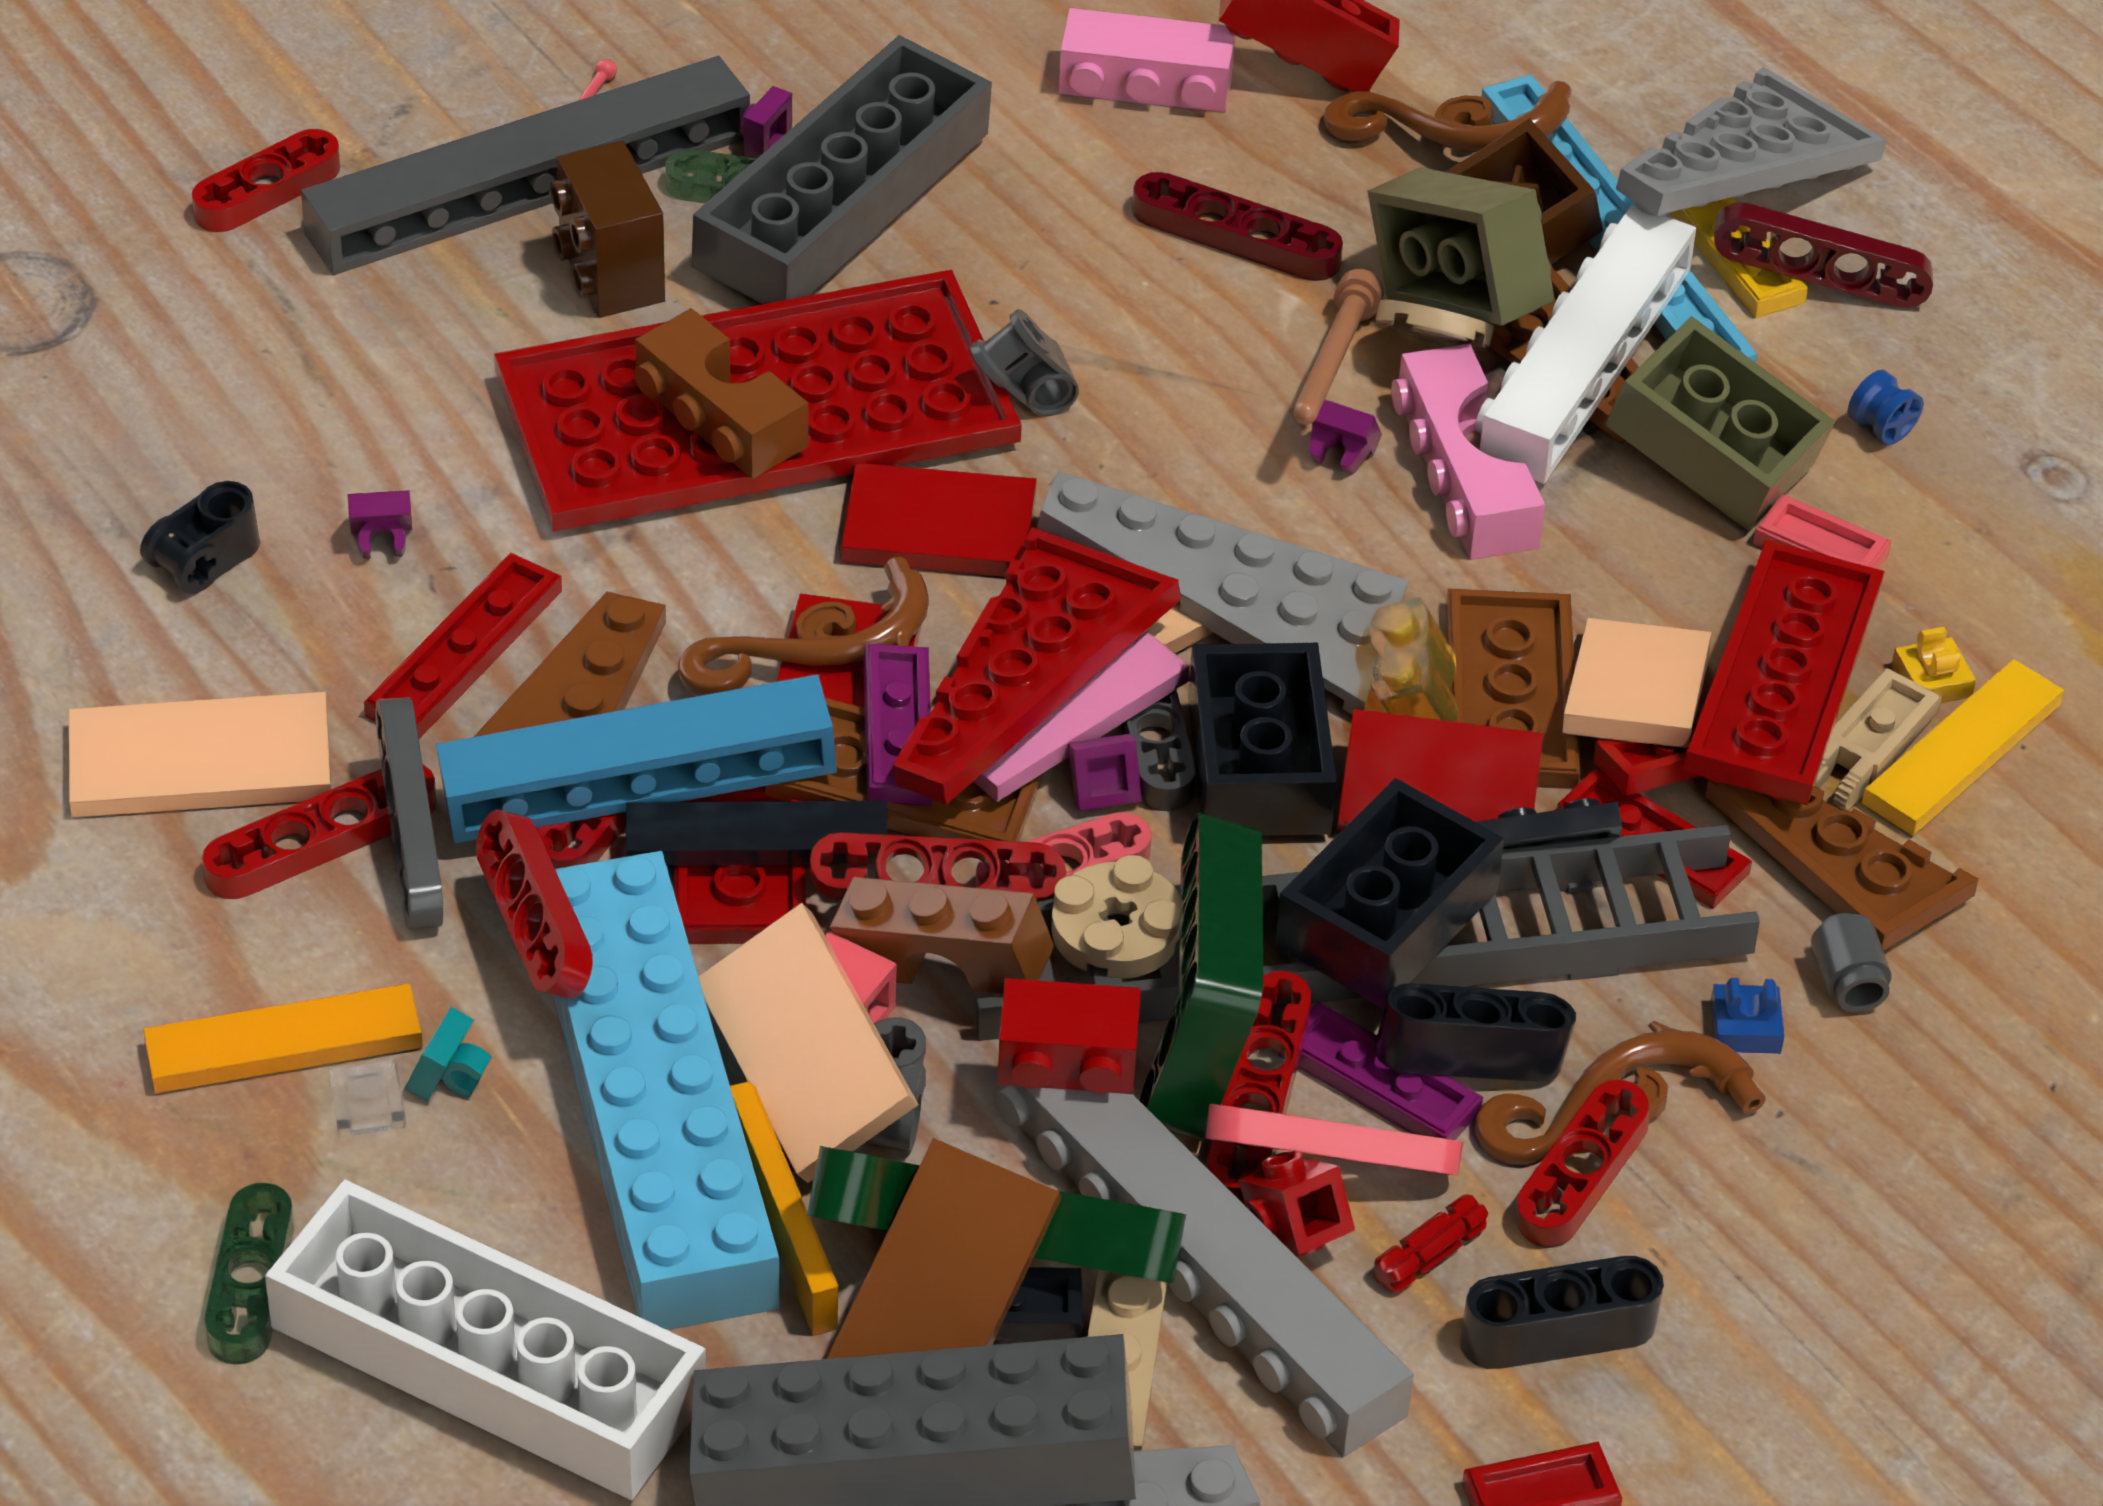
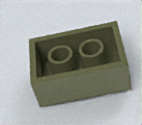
[1367,168,1555,326]
[1605,316,1836,531]

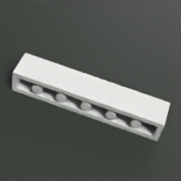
[1475,204,1696,484]

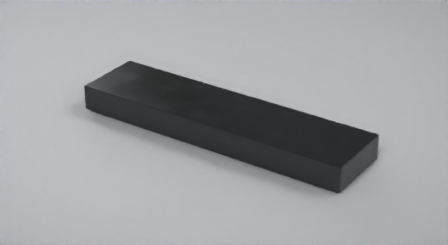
[626,801,887,866]

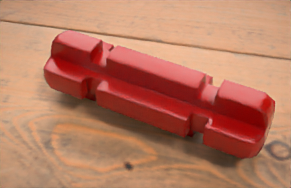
[1373,1194,1489,1293]

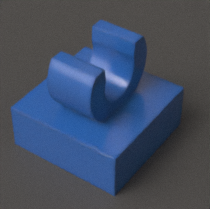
[1710,978,1785,1054]

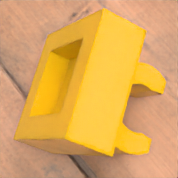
[1891,626,1976,704]

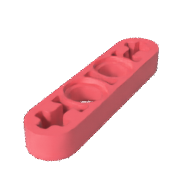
[1204,1104,1463,1176]

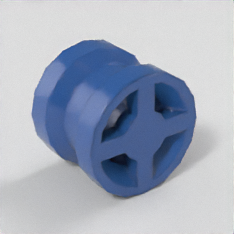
[1847,369,1924,445]

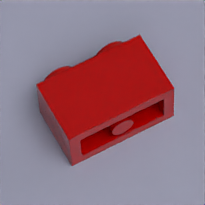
[997,978,1141,1094]

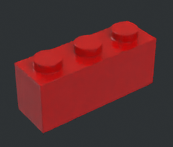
[1219,0,1400,92]

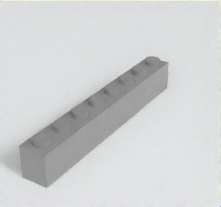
[995,1076,1414,1458]

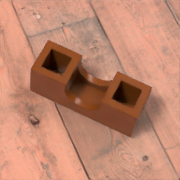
[634,308,808,479]
[830,877,1054,993]

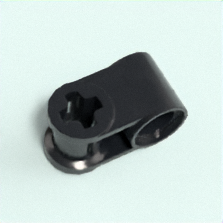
[140,481,260,594]

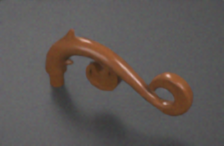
[1324,81,1571,152]
[678,556,929,696]
[1475,1021,1766,1166]

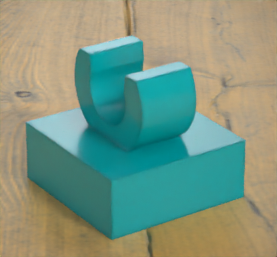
[404,1006,492,1102]

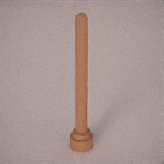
[1294,269,1384,425]

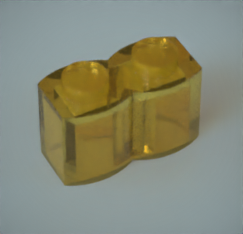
[1370,596,1458,722]

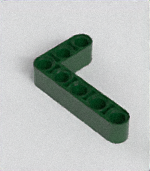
[1139,813,1264,1141]
[807,1146,1187,1284]

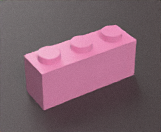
[1059,8,1235,113]

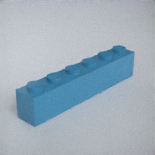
[436,674,837,843]

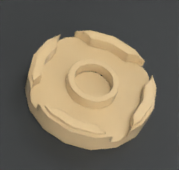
[1376,300,1494,350]

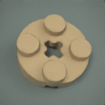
[1051,855,1180,979]

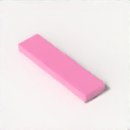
[973,632,1190,802]

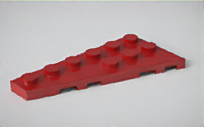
[893,527,1181,805]

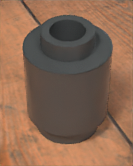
[1811,913,1892,1012]

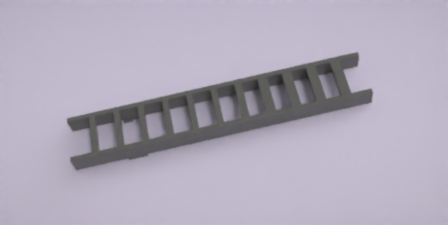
[977,825,1760,1041]

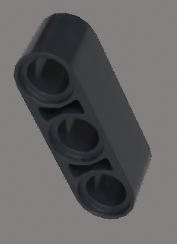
[1374,983,1576,1082]
[1460,1256,1664,1369]

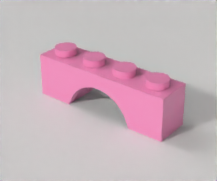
[1391,343,1545,560]

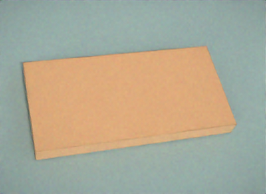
[69,692,331,818]
[698,903,919,1183]

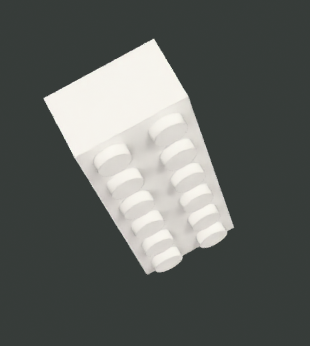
[265,1179,706,1501]

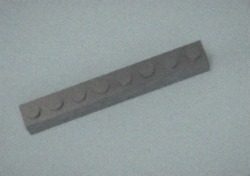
[301,55,750,275]

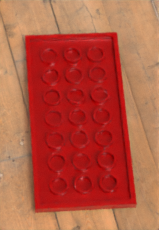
[494,269,1022,532]

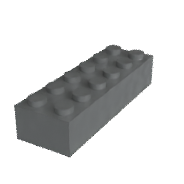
[692,35,992,304]
[689,1334,1136,1506]

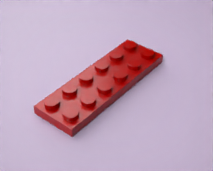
[1683,540,1885,806]

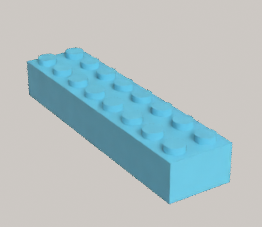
[553,851,779,1330]

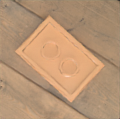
[1563,618,1711,748]

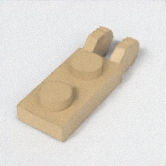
[1814,668,1942,811]

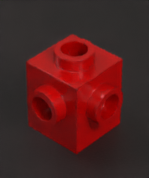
[1239,1151,1355,1257]

